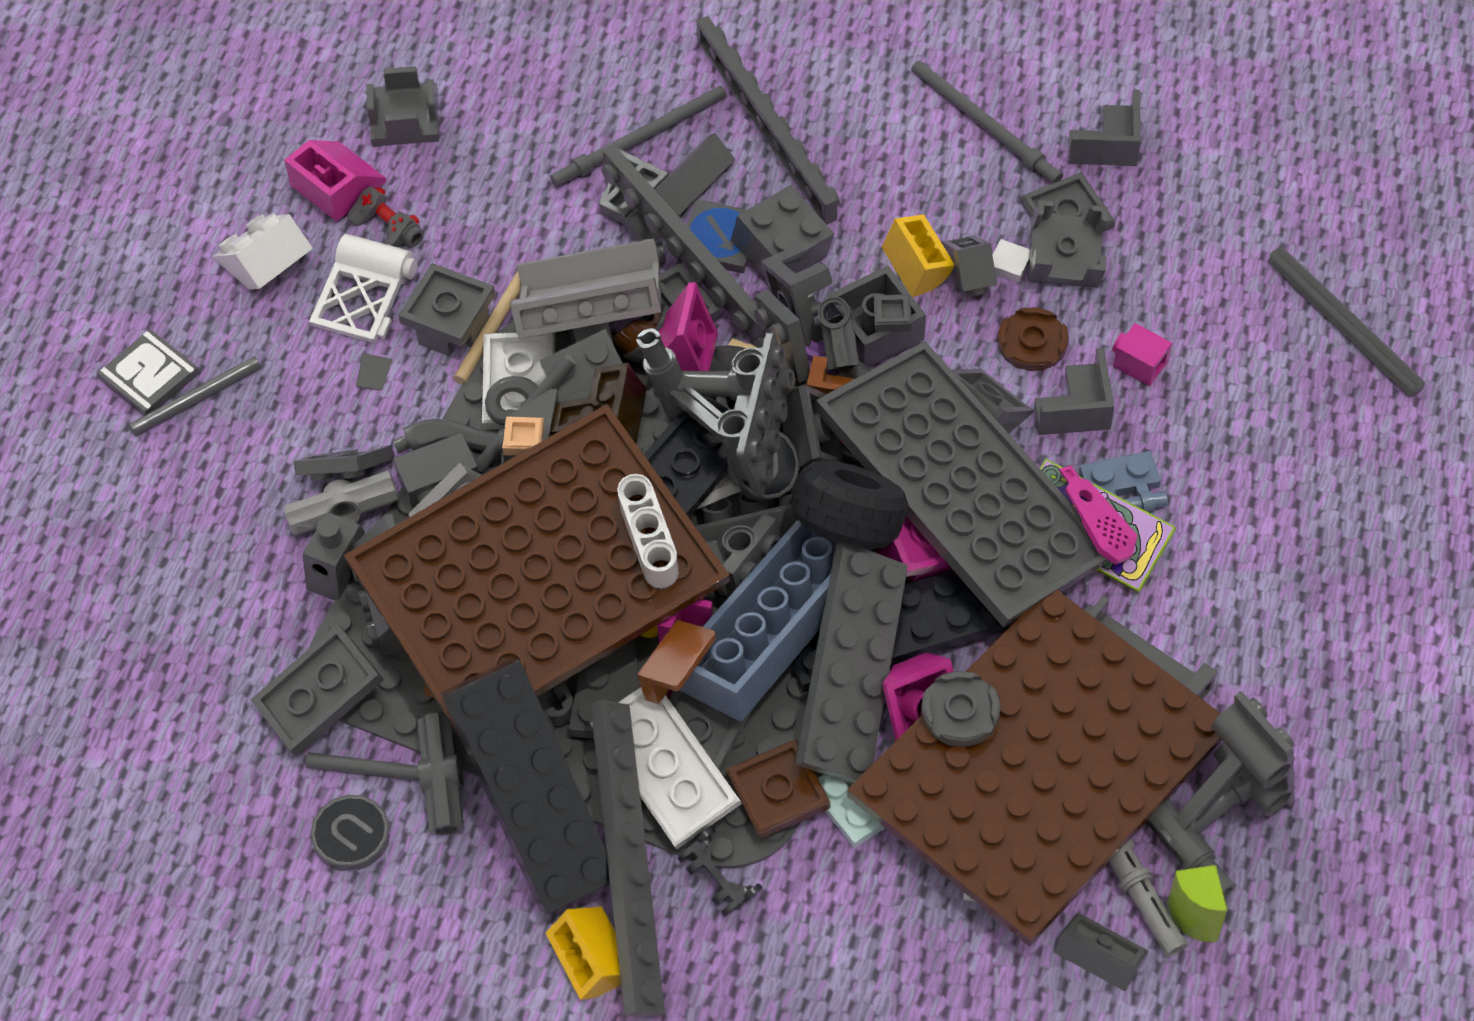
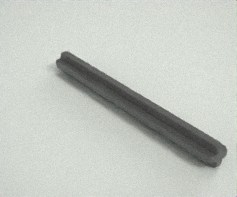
[1268,247,1425,397]

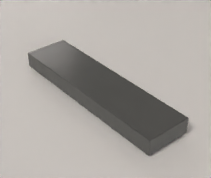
[623,133,735,241]

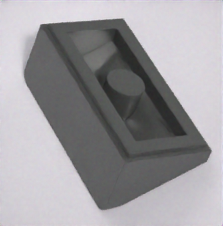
[1054,913,1148,991]

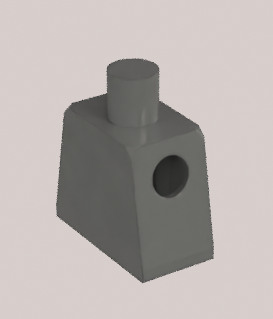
[303,513,365,601]

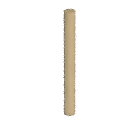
[453,271,521,384]

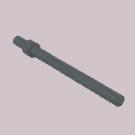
[911,60,1063,183]
[550,86,727,187]

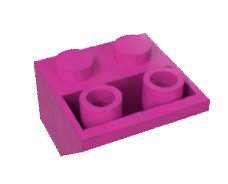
[284,140,387,222]

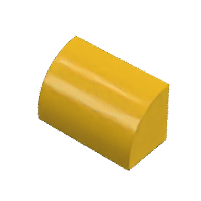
[882,214,955,297]
[546,906,621,1000]

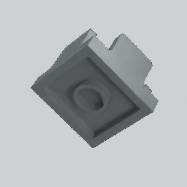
[366,66,439,147]
[398,263,495,356]

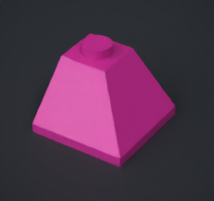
[882,653,954,740]

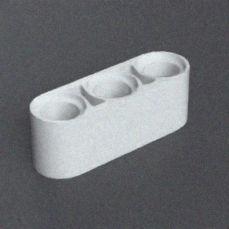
[617,474,679,588]

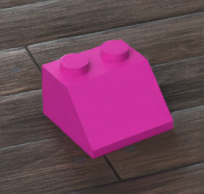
[659,282,718,371]

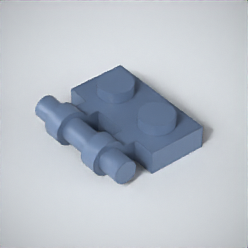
[1079,451,1168,513]

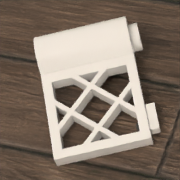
[309,234,417,343]

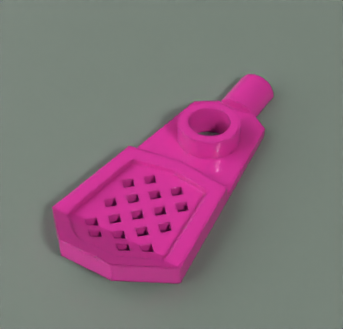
[1059,465,1138,565]

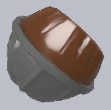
[612,303,668,363]

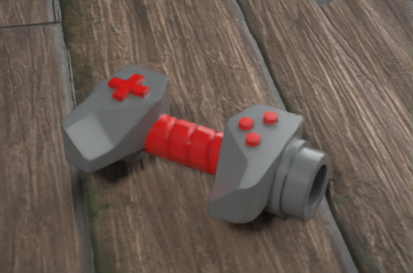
[348,186,424,248]

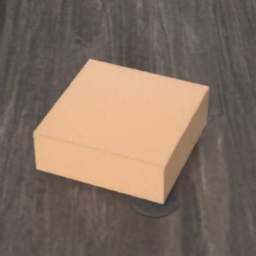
[503,417,544,456]

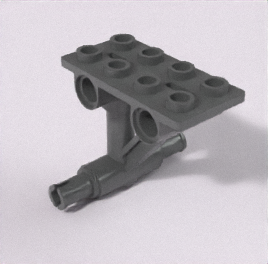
[637,328,795,497]
[1146,691,1295,898]

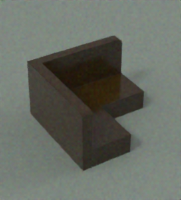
[550,363,646,444]

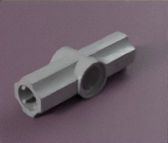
[284,470,400,537]

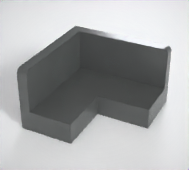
[1068,89,1141,166]
[1034,348,1114,435]

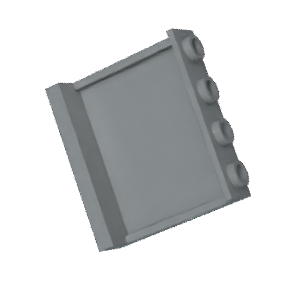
[511,238,661,339]

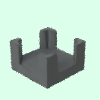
[1028,199,1108,287]
[761,244,842,347]

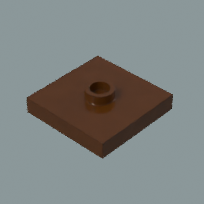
[725,739,831,840]

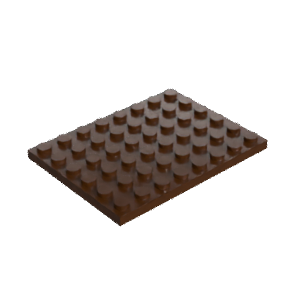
[344,404,730,738]
[847,590,1222,946]

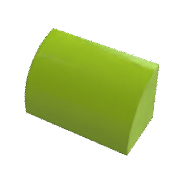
[1167,865,1227,942]

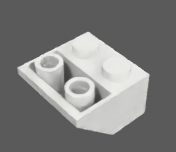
[213,213,313,289]

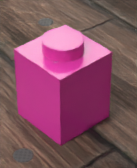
[1112,323,1172,386]

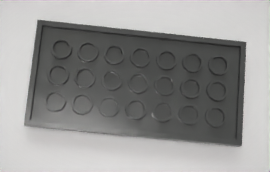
[813,341,1110,628]

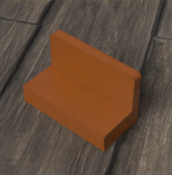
[637,620,717,705]

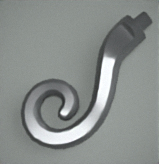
[393,376,539,454]

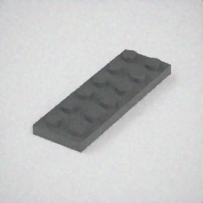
[795,542,908,784]

